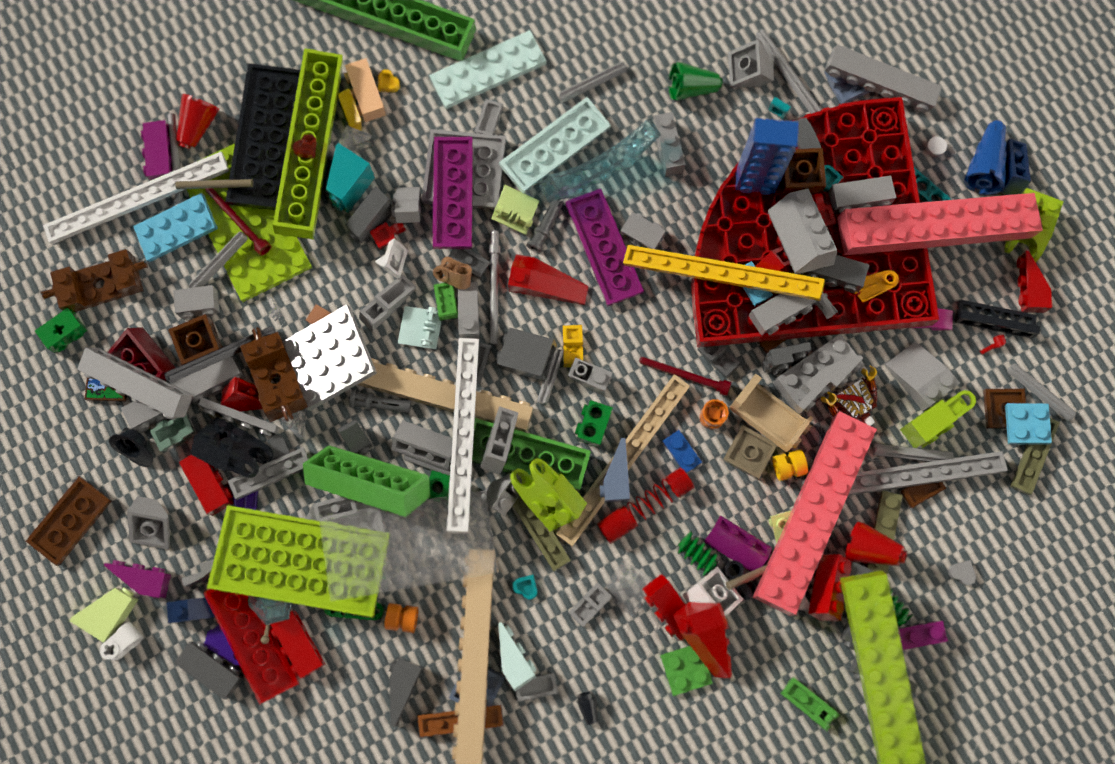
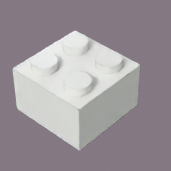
[682,567,744,616]

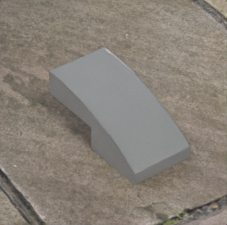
[181,559,214,587]
[568,582,612,628]

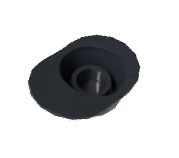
[109,428,153,467]

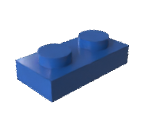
[662,430,702,473]

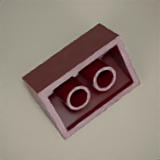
[108,327,176,382]

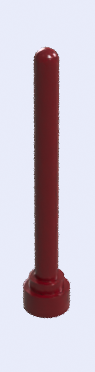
[205,188,272,256]
[639,357,732,397]

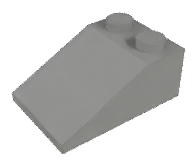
[885,341,960,411]

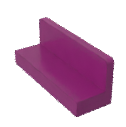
[705,515,772,572]

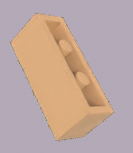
[344,58,386,122]

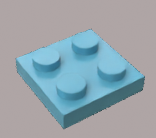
[1005,403,1052,445]

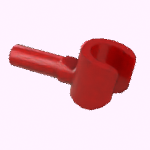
[979,335,1006,355]

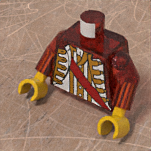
[821,365,878,426]

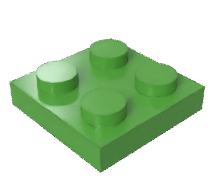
[660,646,713,696]

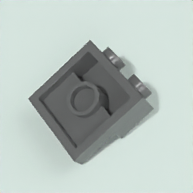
[762,342,811,376]

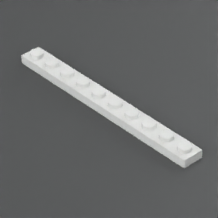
[43,152,230,244]
[447,338,479,534]

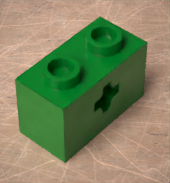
[35,308,88,353]

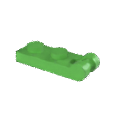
[780,677,839,732]

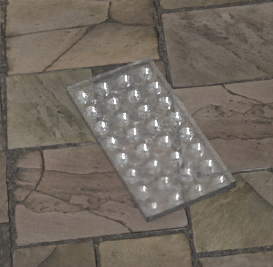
[319,491,499,601]

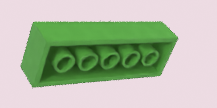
[472,418,591,493]
[303,446,430,517]

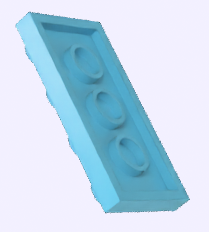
[133,193,218,262]

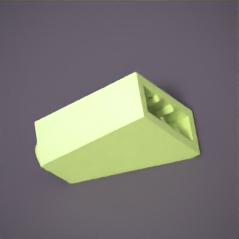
[69,587,139,643]

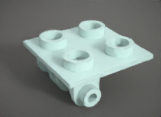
[398,306,441,349]

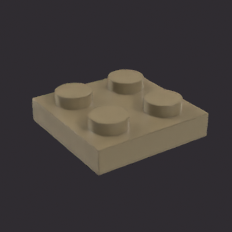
[723,425,777,480]

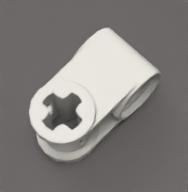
[100,622,144,660]

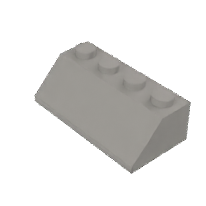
[768,189,837,274]

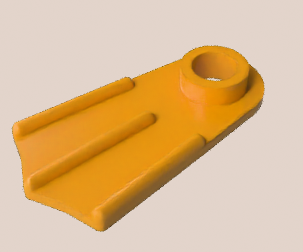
[854,270,899,303]

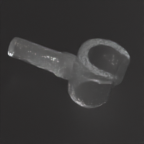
[266,294,282,321]

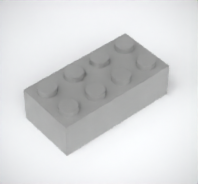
[773,334,865,413]

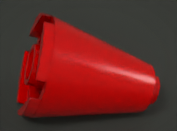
[176,93,220,150]
[846,521,908,566]

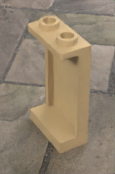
[729,374,813,453]

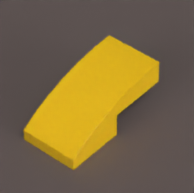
[563,325,583,367]

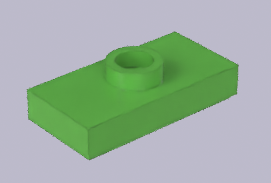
[434,283,458,321]

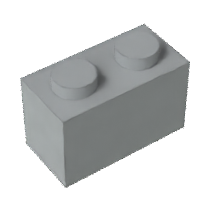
[620,212,666,250]
[173,285,220,320]

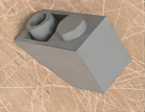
[568,358,612,395]
[480,474,522,516]

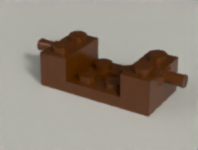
[41,249,148,312]
[240,327,308,422]

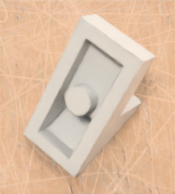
[375,238,408,279]

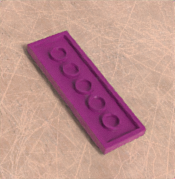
[432,137,473,249]
[565,188,644,307]

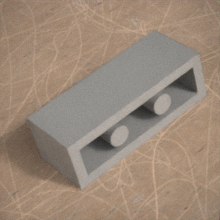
[652,112,685,177]
[828,176,896,214]
[749,294,816,336]
[392,420,453,470]

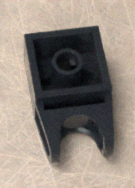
[190,417,274,478]

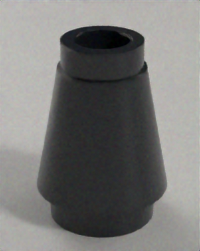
[576,691,598,725]

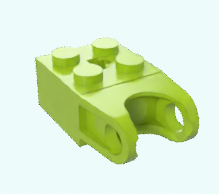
[1004,188,1064,262]
[900,390,976,448]
[510,458,587,532]

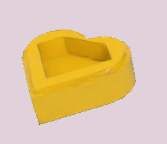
[377,69,400,93]

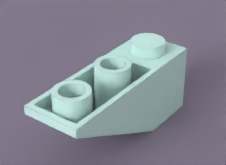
[498,622,537,691]

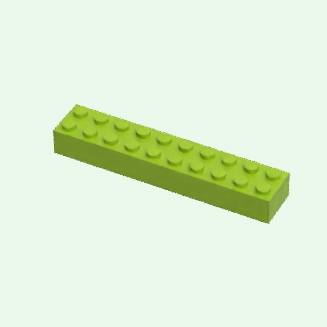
[273,48,343,240]
[840,570,926,764]

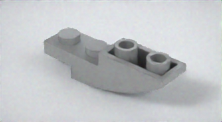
[794,355,863,414]

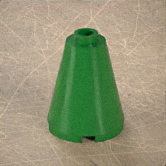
[668,62,723,100]

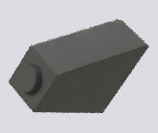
[345,186,392,244]

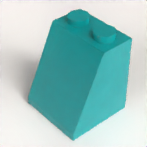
[326,143,375,213]

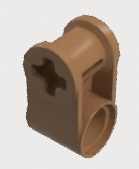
[433,257,472,290]

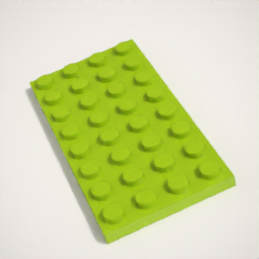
[186,143,313,302]
[207,505,391,617]

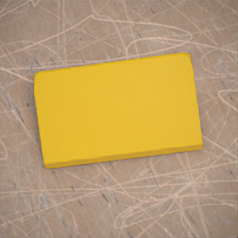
[338,88,362,132]

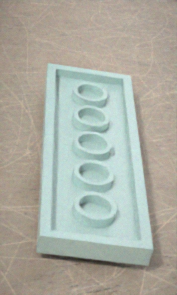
[429,30,546,110]
[499,97,611,194]

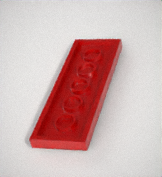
[204,589,299,705]

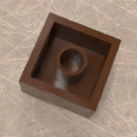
[781,148,826,196]
[168,314,222,365]

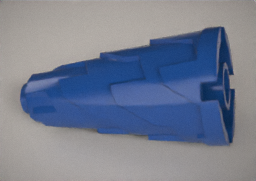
[964,120,1006,195]

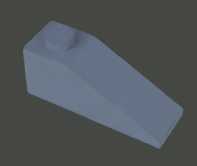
[600,438,630,503]

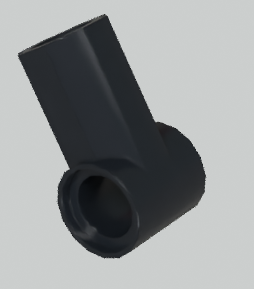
[723,561,755,602]

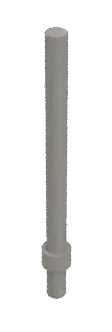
[168,113,185,206]
[489,230,501,345]

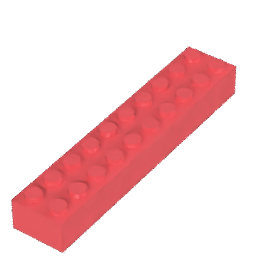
[837,193,1043,255]
[753,411,877,616]

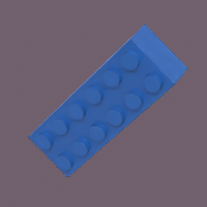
[735,118,799,195]

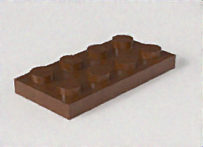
[25,476,112,566]

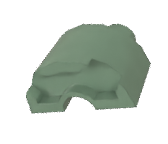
[150,414,196,451]

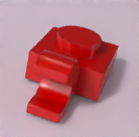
[813,193,836,227]
[370,223,406,250]

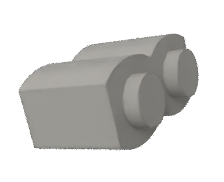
[392,187,421,223]

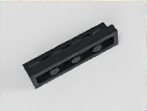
[955,299,1040,339]

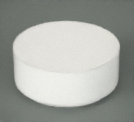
[926,136,947,157]

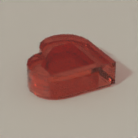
[293,134,317,159]

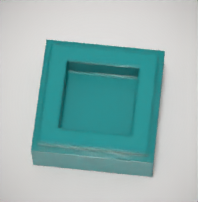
[768,97,791,119]

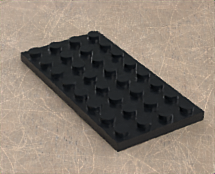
[225,63,301,210]

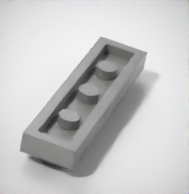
[198,398,280,436]
[228,447,309,500]

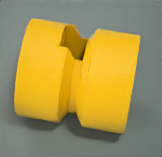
[772,449,808,481]

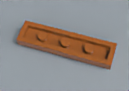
[418,705,504,737]

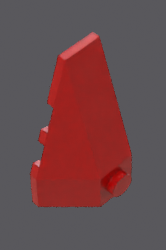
[508,254,588,305]
[674,602,732,679]

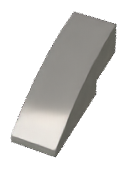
[359,274,416,331]

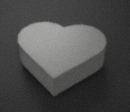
[948,560,976,585]

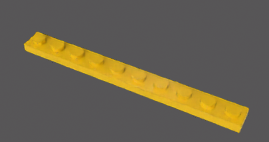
[623,245,825,301]

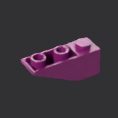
[104,560,171,599]

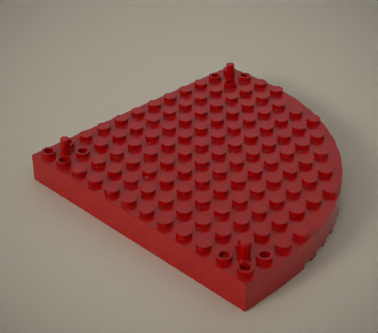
[691,97,939,348]

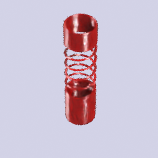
[597,467,694,544]

